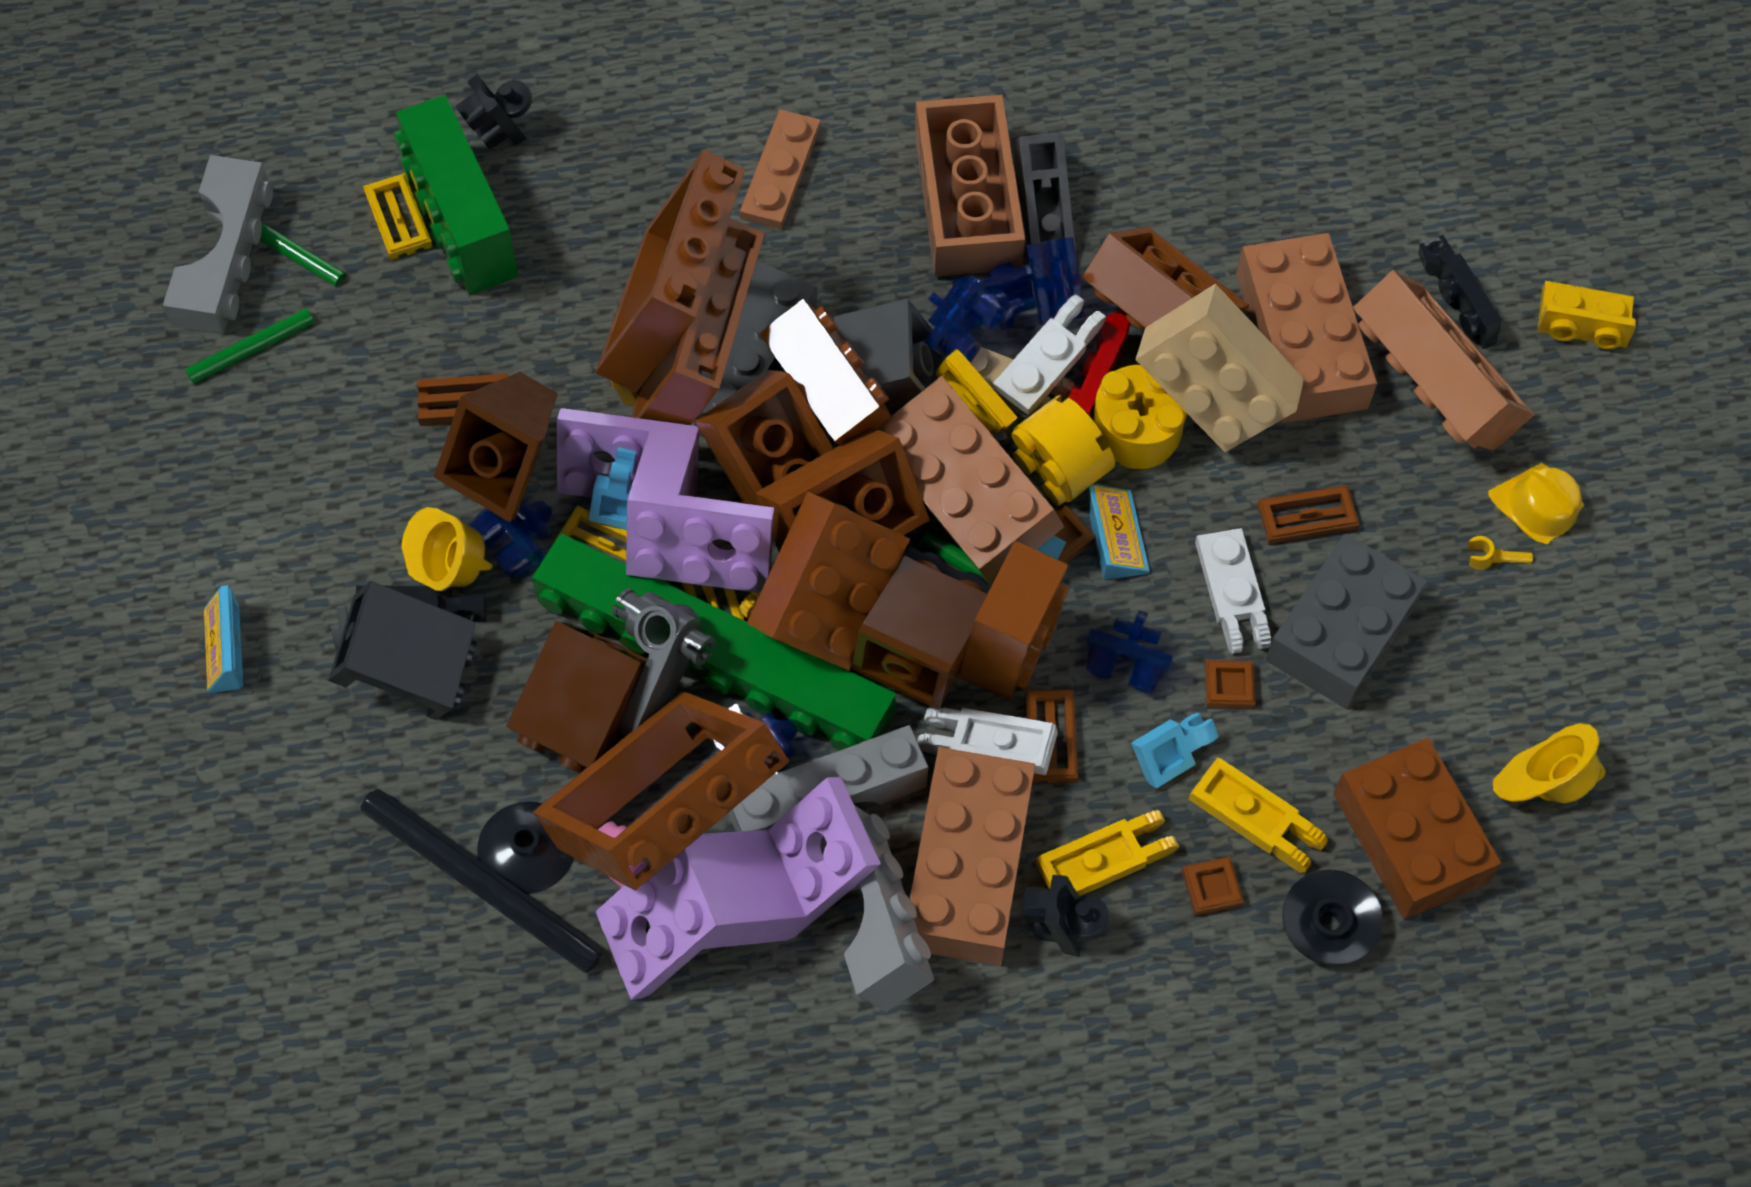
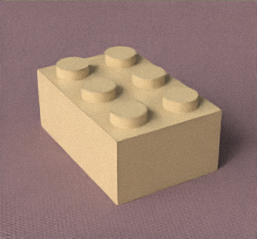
[1135,283,1304,452]

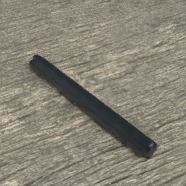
[360,789,603,973]

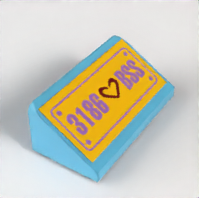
[1086,485,1150,580]
[204,585,243,693]

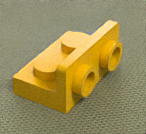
[1537,281,1636,349]

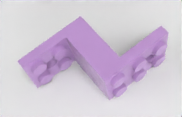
[557,408,775,593]
[596,777,881,1000]

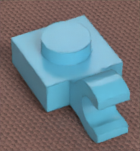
[588,447,637,530]
[1131,713,1219,788]

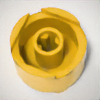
[1092,365,1187,469]
[1011,395,1115,507]

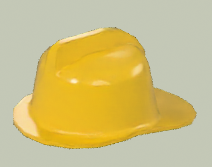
[1488,463,1584,544]
[401,507,492,591]
[1492,723,1606,804]

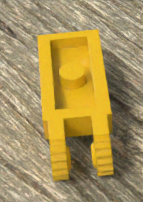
[1188,757,1328,874]
[1036,810,1179,897]

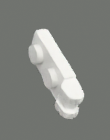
[993,295,1106,416]
[1195,528,1271,654]
[917,707,1058,775]

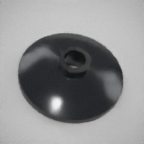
[477,802,574,894]
[1282,869,1383,966]

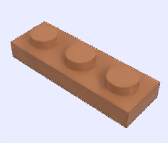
[740,109,820,230]

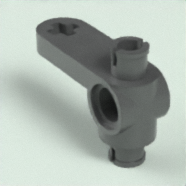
[612,588,716,739]

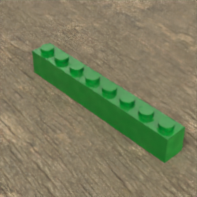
[532,533,896,751]

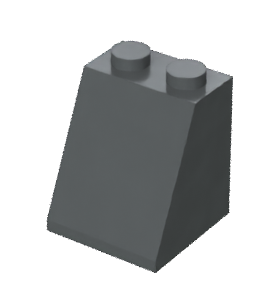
[832,298,943,415]

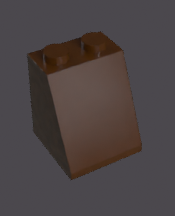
[434,372,558,522]
[852,556,987,710]
[506,621,648,773]

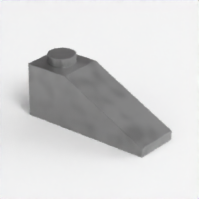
[1013,132,1077,269]

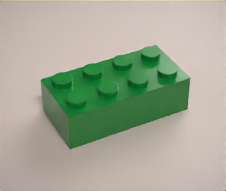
[393,94,519,295]

